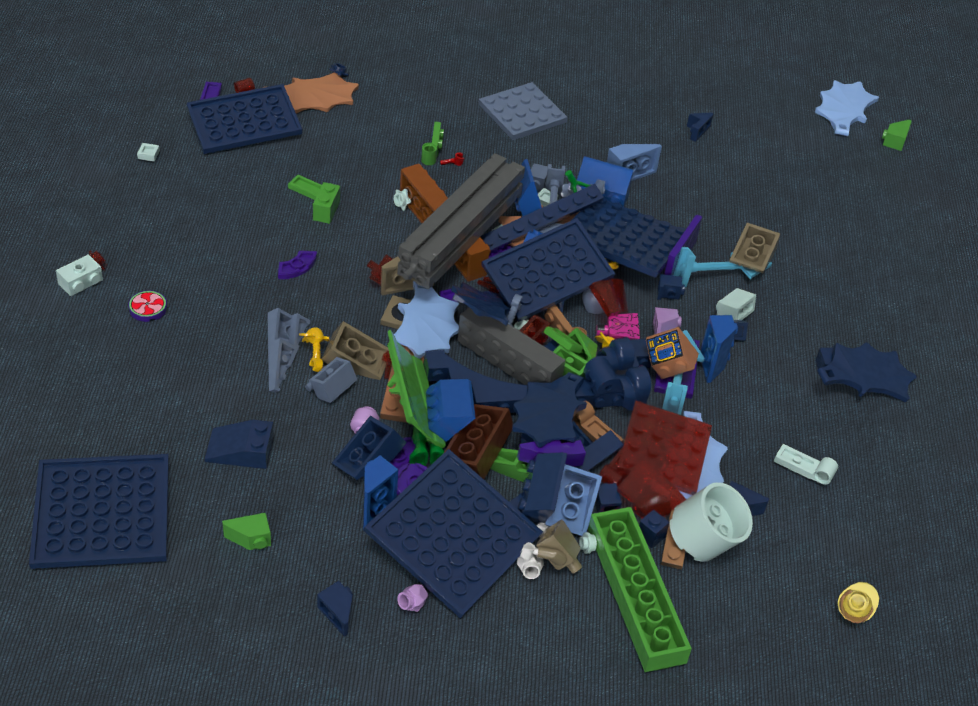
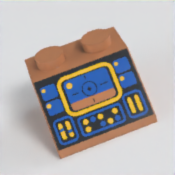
[646,327,699,379]

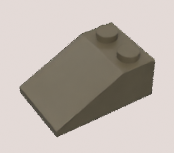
[729,223,780,273]
[381,256,434,295]
[322,321,390,380]

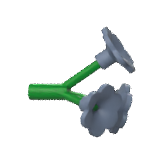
[561,170,605,198]

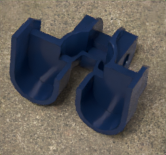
[583,337,651,411]

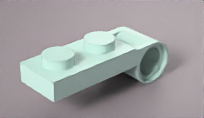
[774,444,838,484]

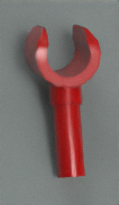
[440,152,464,166]

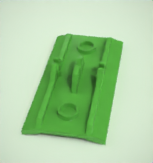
[387,330,446,448]

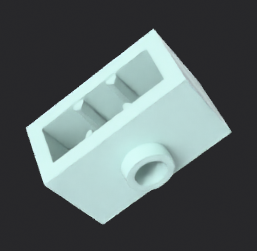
[56,254,103,296]
[716,288,756,321]

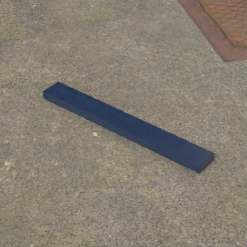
[509,430,624,511]

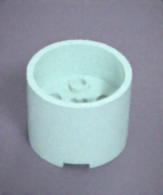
[670,483,753,562]

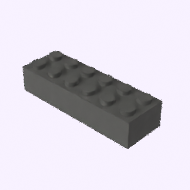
[458,308,566,385]

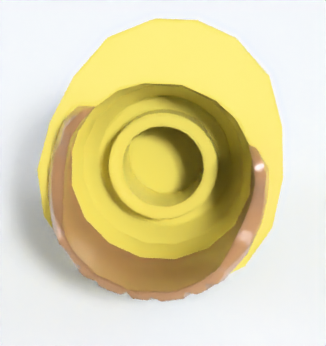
[838,582,879,623]

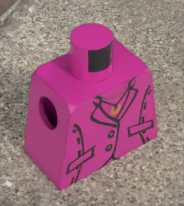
[596,313,640,340]

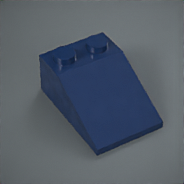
[332,416,407,480]
[204,420,274,469]

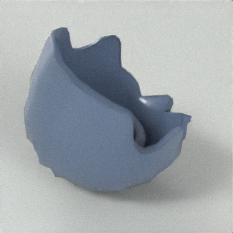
[582,286,609,314]

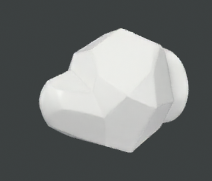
[517,554,544,579]

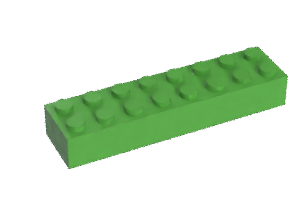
[588,507,692,672]

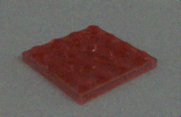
[616,401,712,495]

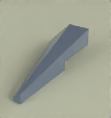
[268,308,310,393]

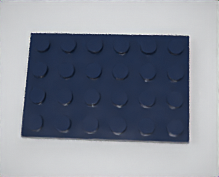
[186,84,302,154]
[482,218,615,322]

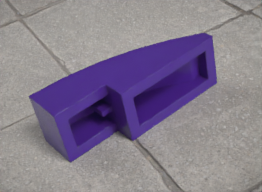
[517,440,586,467]

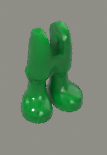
[409,425,444,466]

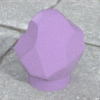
[398,584,428,612]

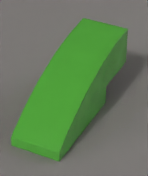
[490,448,529,482]

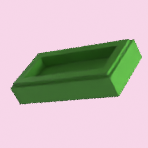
[288,175,322,200]
[544,326,583,353]

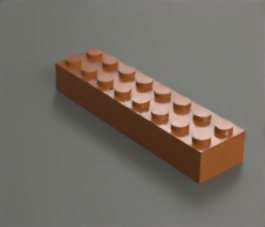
[400,164,490,282]

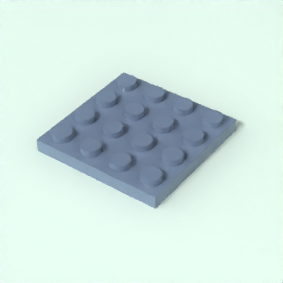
[478,82,568,140]

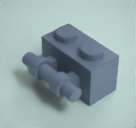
[305,357,357,403]

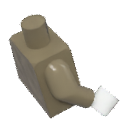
[520,519,582,574]

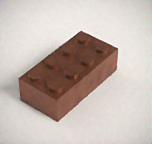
[443,404,513,479]

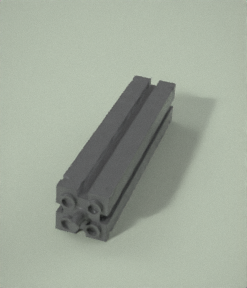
[397,153,525,289]

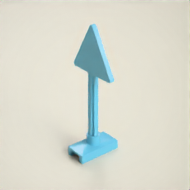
[673,247,772,287]
[660,330,705,420]

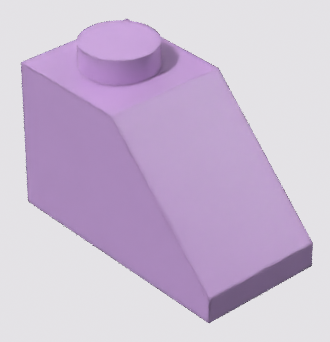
[653,307,681,334]

